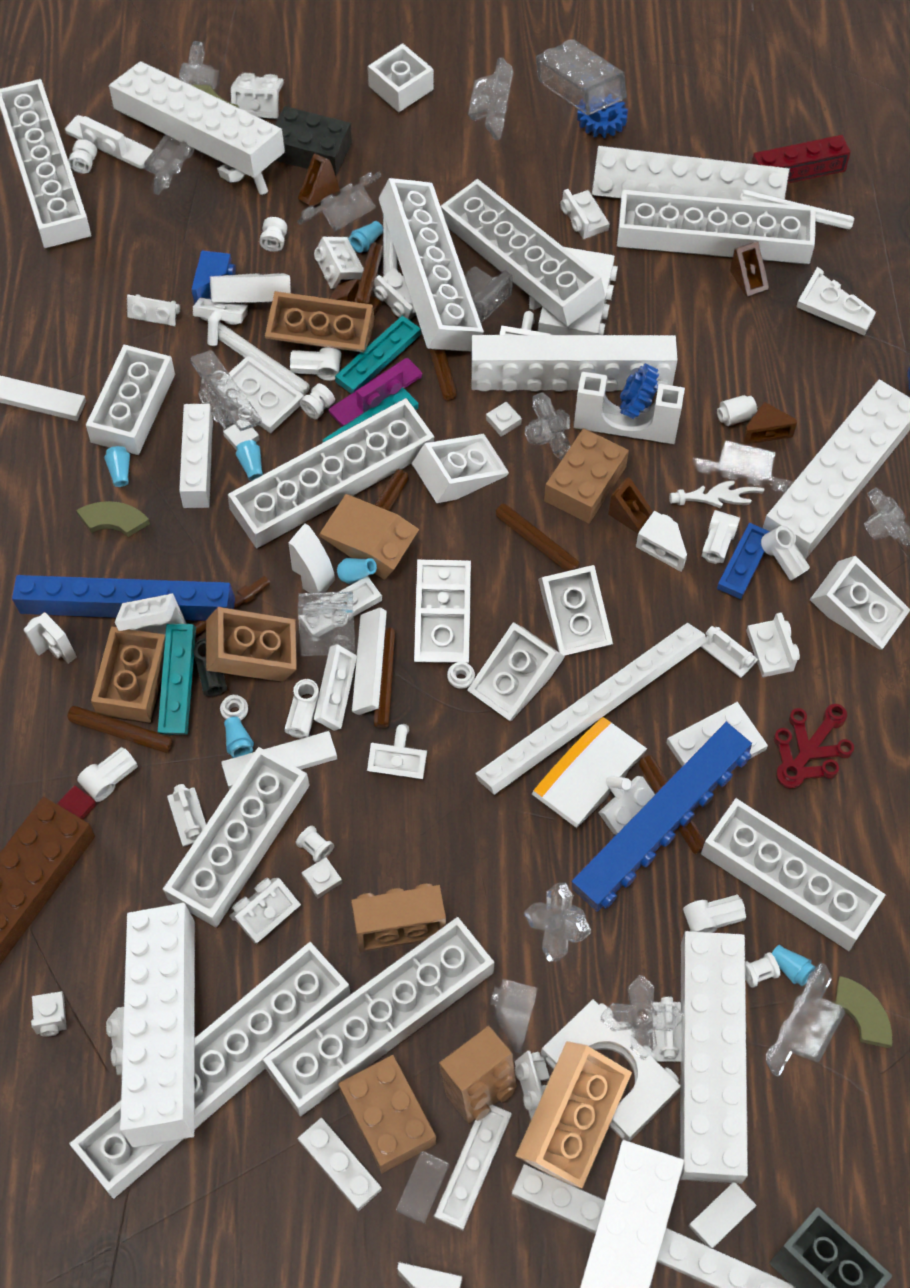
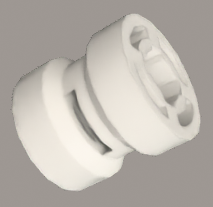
[68,139,97,174]
[260,217,287,252]
[299,384,335,419]

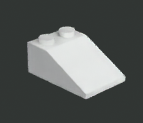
[412,434,509,503]
[810,556,910,650]
[538,565,613,656]
[467,622,565,721]

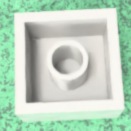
[368,44,433,112]

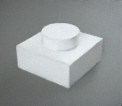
[486,402,522,437]
[302,857,342,898]

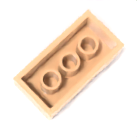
[516,1041,632,1188]

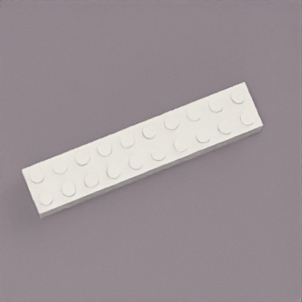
[69,942,350,1199]

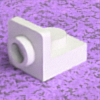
[31,991,67,1036]

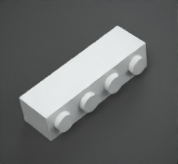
[180,404,213,508]

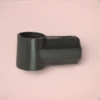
[194,638,227,697]

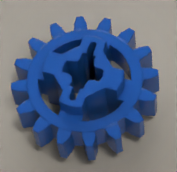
[577,92,628,138]
[619,363,659,419]

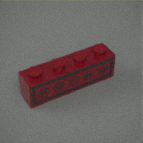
[751,135,851,184]

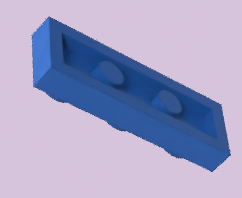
[717,523,770,599]

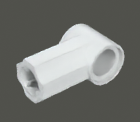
[290,347,341,381]
[702,510,740,564]
[761,525,810,580]
[285,679,319,739]
[77,747,138,802]
[683,895,746,933]

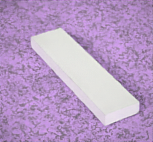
[0,376,86,421]
[352,608,387,715]
[221,731,337,790]
[434,1105,512,1230]

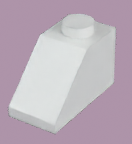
[636,511,687,572]

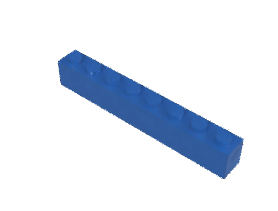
[12,575,235,621]
[572,721,752,912]

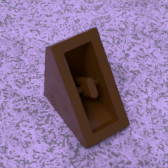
[298,153,340,206]
[730,241,769,296]
[743,402,797,445]
[608,478,653,534]

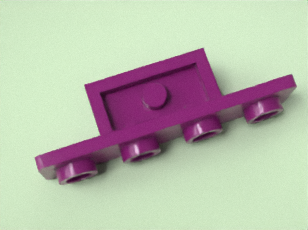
[329,358,422,427]

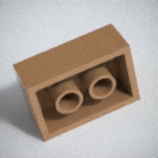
[544,428,629,524]
[206,607,296,682]
[91,627,165,723]
[352,884,446,952]
[439,1026,517,1124]
[338,1055,436,1174]

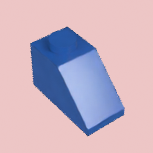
[192,250,236,304]

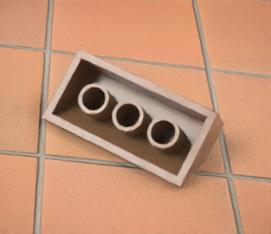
[265,291,375,352]

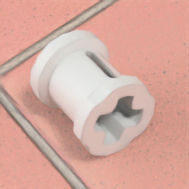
[296,825,334,863]
[745,952,780,988]

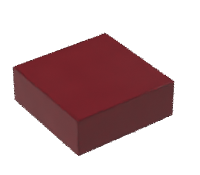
[57,785,97,820]

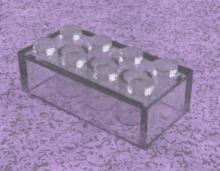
[535,39,627,115]

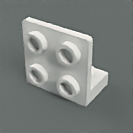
[231,73,284,118]
[115,594,186,636]

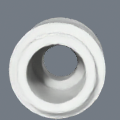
[717,395,757,426]

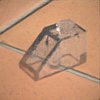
[491,979,538,1053]

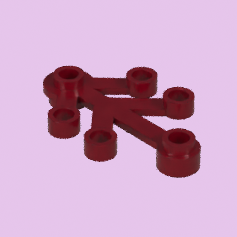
[774,704,854,788]

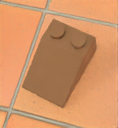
[318,494,419,580]

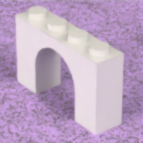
[538,247,618,335]
[574,372,685,444]
[541,1000,681,1142]

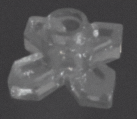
[179,41,219,89]
[525,392,571,460]
[864,487,910,547]
[524,882,591,962]
[600,975,684,1060]

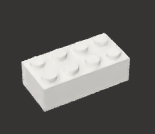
[86,345,175,455]

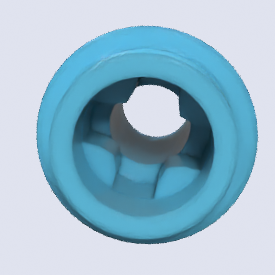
[349,221,383,252]
[235,440,263,481]
[104,446,130,487]
[337,558,377,584]
[224,716,254,758]
[772,945,816,986]

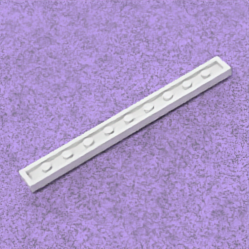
[475,623,707,794]
[511,1164,795,1288]

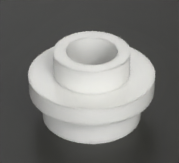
[447,662,475,689]
[220,695,248,721]

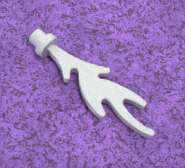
[669,481,764,508]

